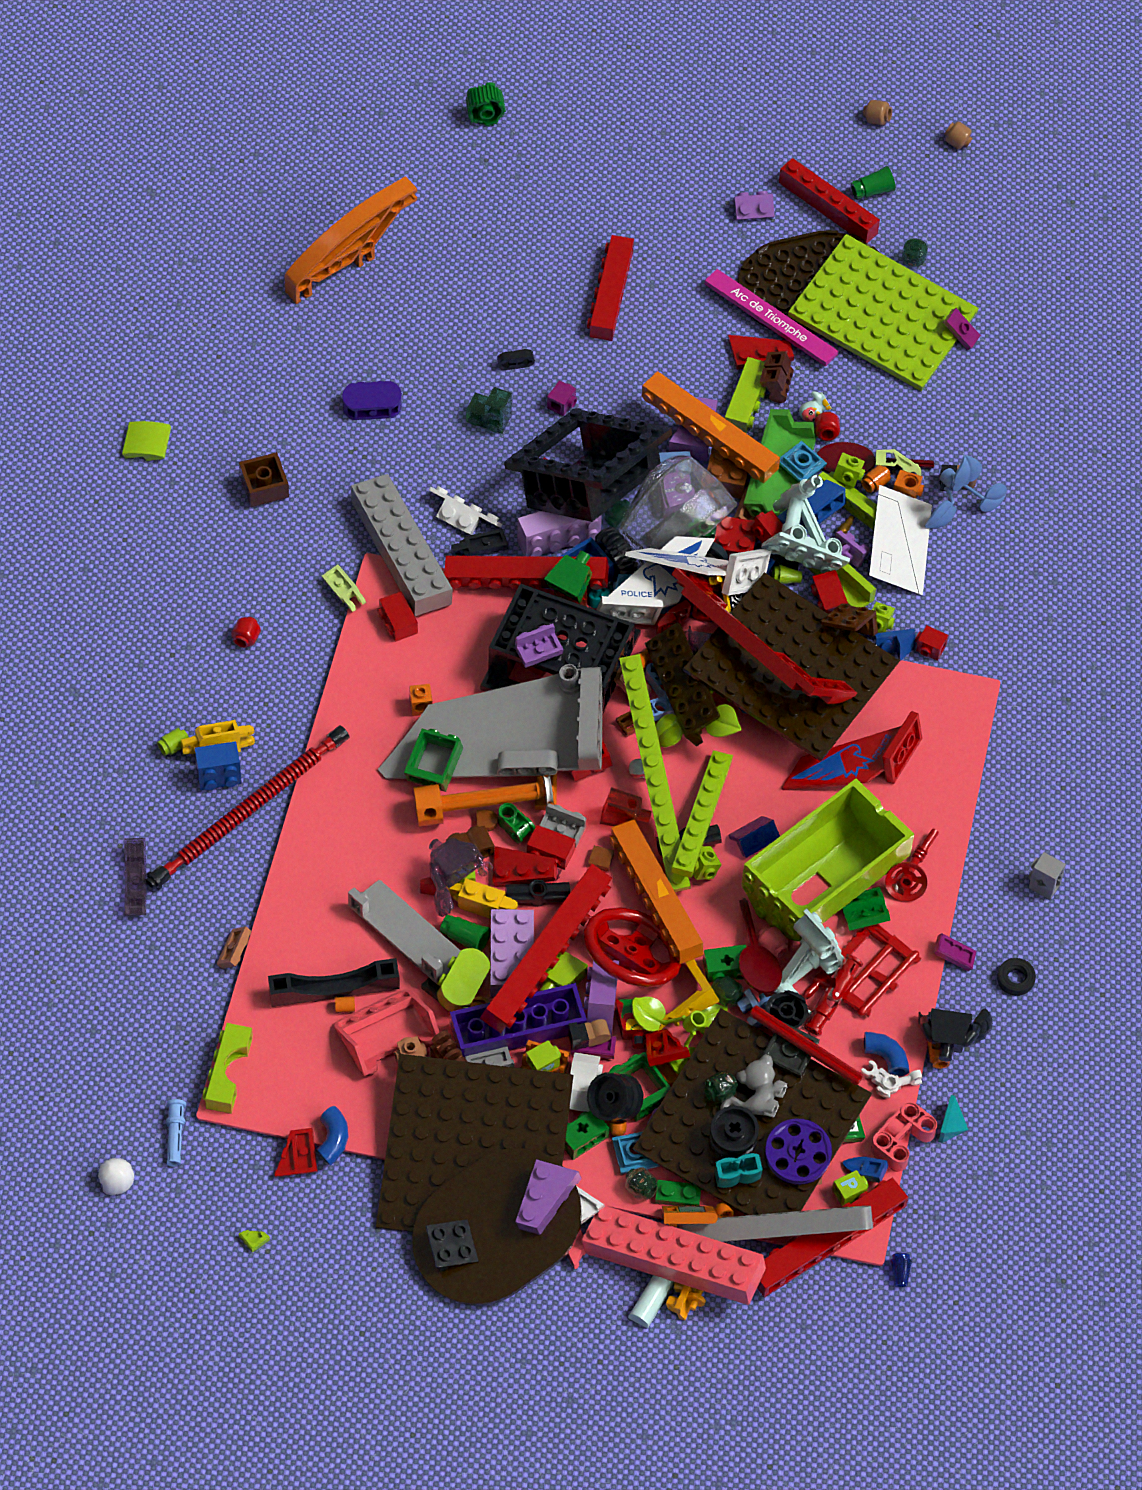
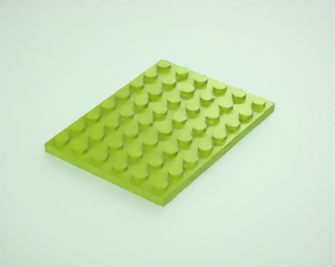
[787,234,979,391]

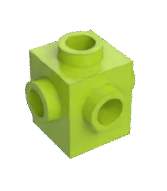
[833,453,865,487]
[872,602,895,633]
[693,846,722,880]

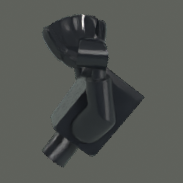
[918,1008,993,1062]

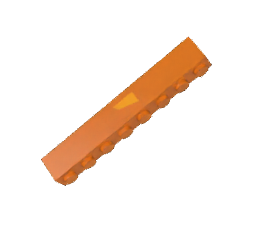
[641,371,780,484]
[609,820,703,964]

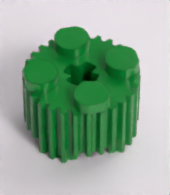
[466,82,506,127]

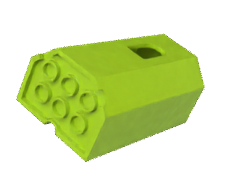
[742,779,914,942]

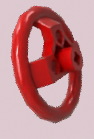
[584,907,683,987]

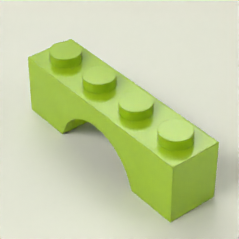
[202,1023,253,1114]

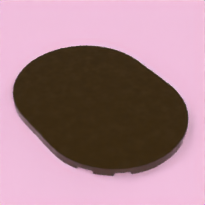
[738,230,879,333]
[412,1148,582,1306]

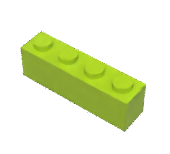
[725,357,767,434]

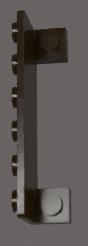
[645,622,720,746]

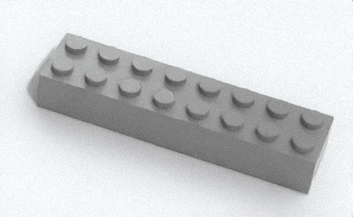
[351,474,453,616]

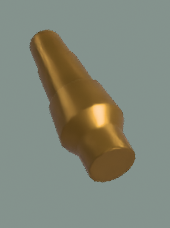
[835,516,854,536]

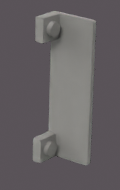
[348,880,461,984]

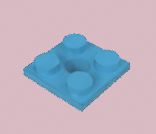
[779,441,827,482]
[612,1132,660,1174]

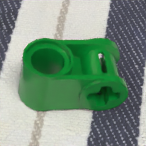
[498,803,535,844]

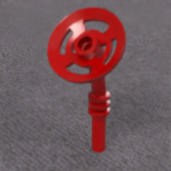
[885,829,939,902]

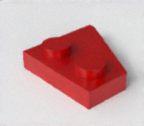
[646,1029,690,1066]

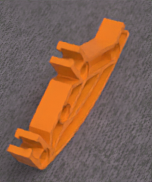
[284,176,417,304]

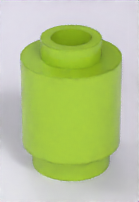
[157,728,189,756]

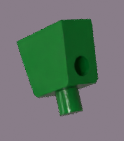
[544,550,592,603]

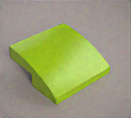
[122,421,171,461]

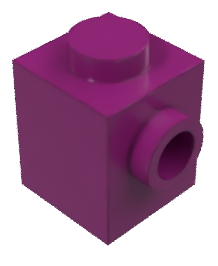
[547,380,577,416]

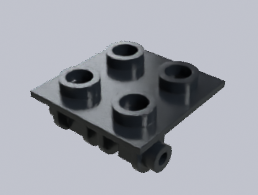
[426,1219,478,1271]

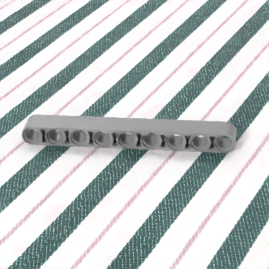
[677,1205,873,1242]

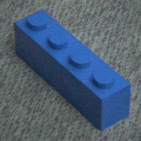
[777,479,846,533]

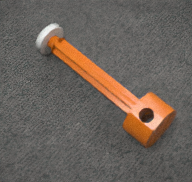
[413,774,554,827]

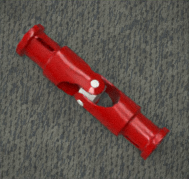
[804,954,863,1036]

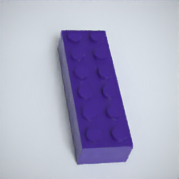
[450,983,587,1057]

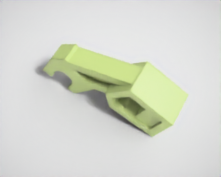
[875,449,921,476]

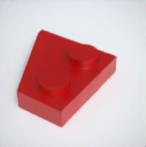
[275,1128,318,1177]

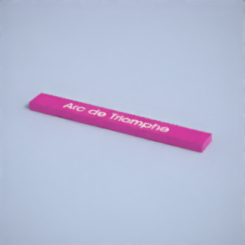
[705,269,838,367]

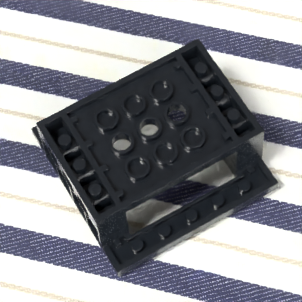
[504,408,672,522]
[480,584,641,715]

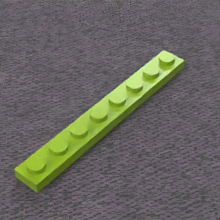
[671,750,733,878]

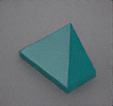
[938,1095,969,1143]

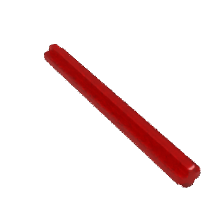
[750,1005,863,1085]

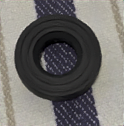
[997,958,1036,996]

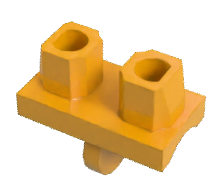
[666,1282,706,1320]

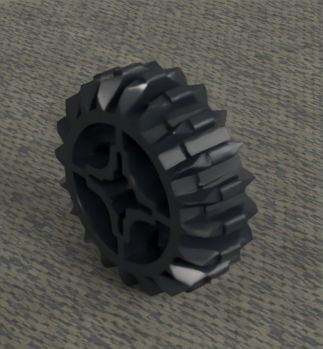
[595,526,638,578]

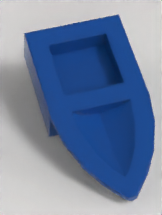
[843,1157,889,1183]

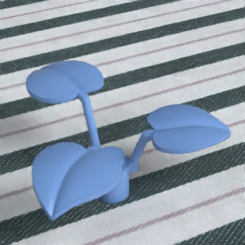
[925,455,1007,528]

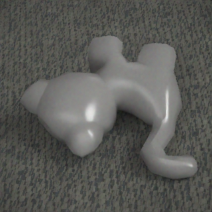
[720,1054,787,1117]

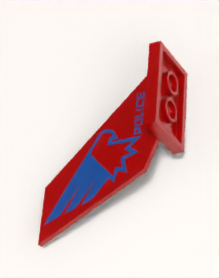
[782,711,923,790]

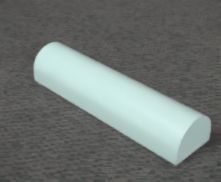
[628,1275,675,1329]

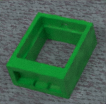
[404,729,463,792]
[608,1052,671,1122]

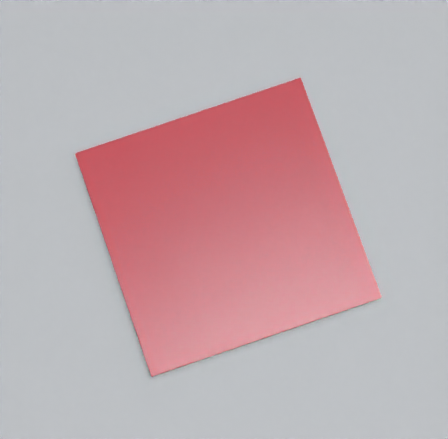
[196,553,1000,1266]

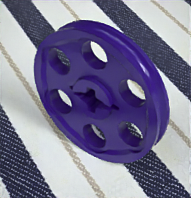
[765,1119,832,1185]

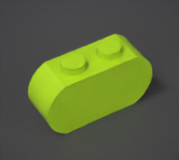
[437,948,491,1012]

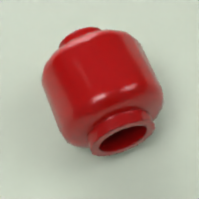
[814,412,840,441]
[231,617,261,648]

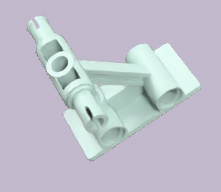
[761,475,850,573]
[774,908,845,1019]

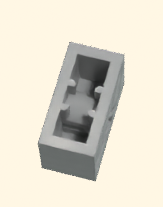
[1028,852,1066,900]

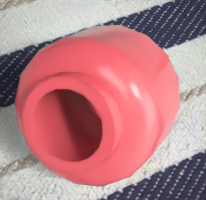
[758,927,788,958]

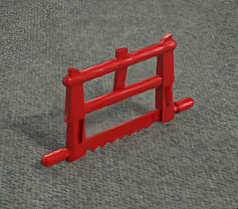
[803,908,922,1018]

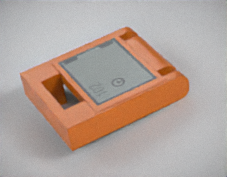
[662,1206,718,1227]

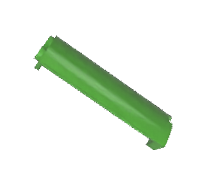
[744,409,817,517]

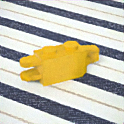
[181,720,255,754]
[445,878,518,919]

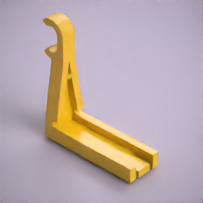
[657,959,720,1031]

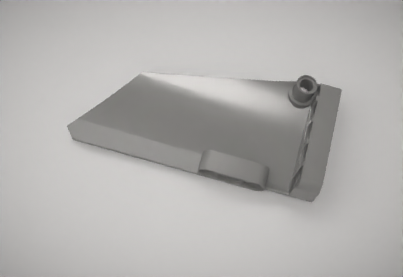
[378,664,602,779]

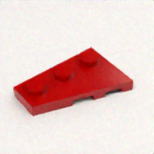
[728,335,794,370]
[493,846,557,887]

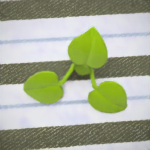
[656,688,742,747]
[632,997,728,1075]

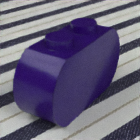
[342,381,402,420]

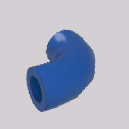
[864,1032,909,1077]
[316,1106,349,1166]

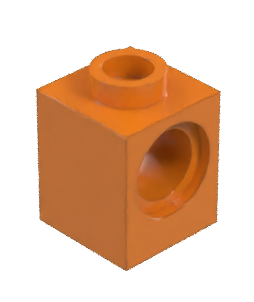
[893,469,925,499]
[409,684,433,716]

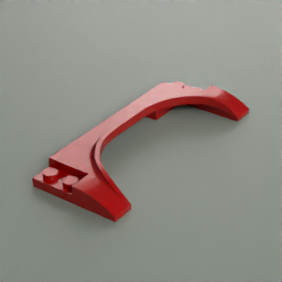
[671,568,857,704]

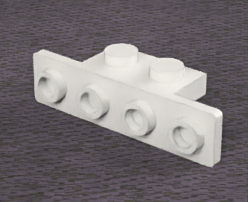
[429,486,503,535]

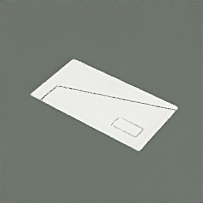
[869,485,932,595]

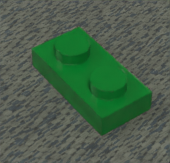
[655,1180,701,1206]

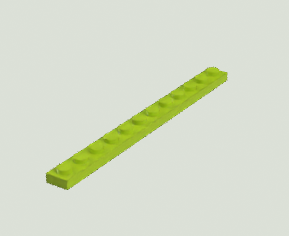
[619,654,691,892]

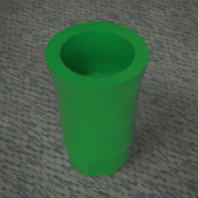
[851,166,896,199]
[440,915,491,951]

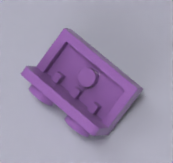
[733,191,775,220]
[515,624,563,668]

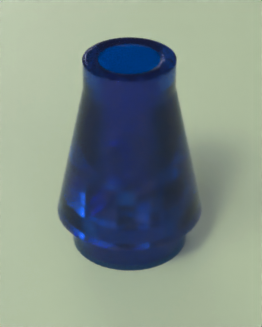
[890,1253,912,1287]

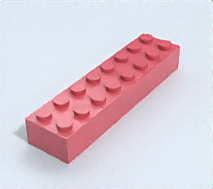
[582,1206,766,1305]

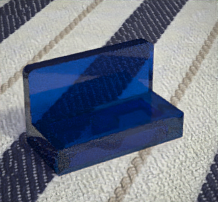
[728,816,780,858]

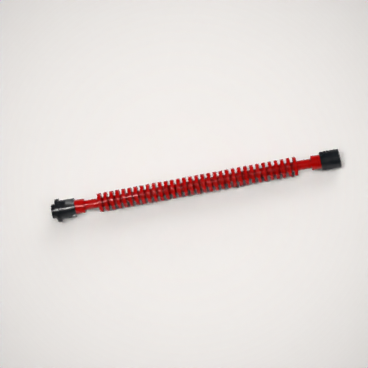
[146,725,350,890]

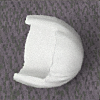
[98,1158,134,1195]

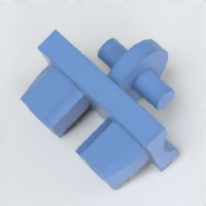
[737,989,771,1029]

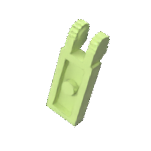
[322,565,366,612]

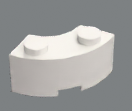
[570,1053,603,1112]

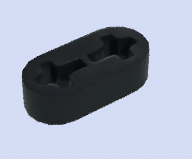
[497,349,535,370]

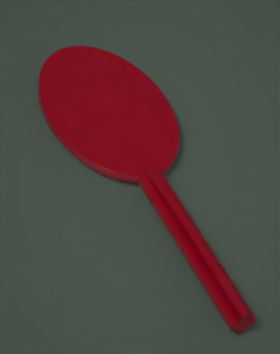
[817,442,934,474]
[739,898,782,993]

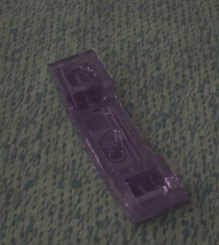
[124,838,147,916]

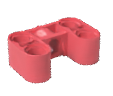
[871,1102,937,1172]

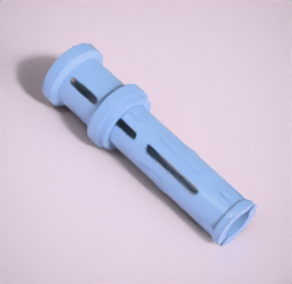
[166,1099,186,1167]

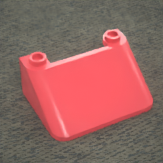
[334,990,440,1076]

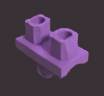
[836,530,869,568]

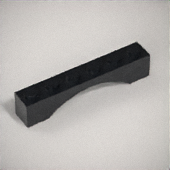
[268,958,400,1007]

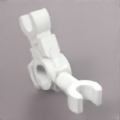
[861,1060,923,1099]

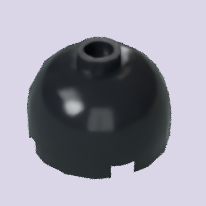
[765,990,809,1030]

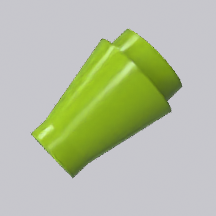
[772,565,802,584]

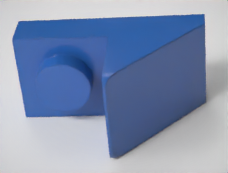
[875,628,915,661]

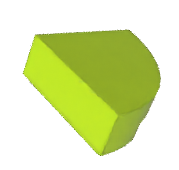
[239,1230,270,1253]

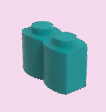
[714,1153,762,1188]

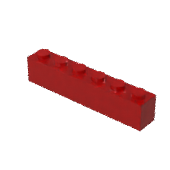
[779,158,880,243]
[587,235,634,341]

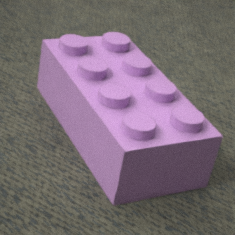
[517,511,602,556]
[490,909,534,997]

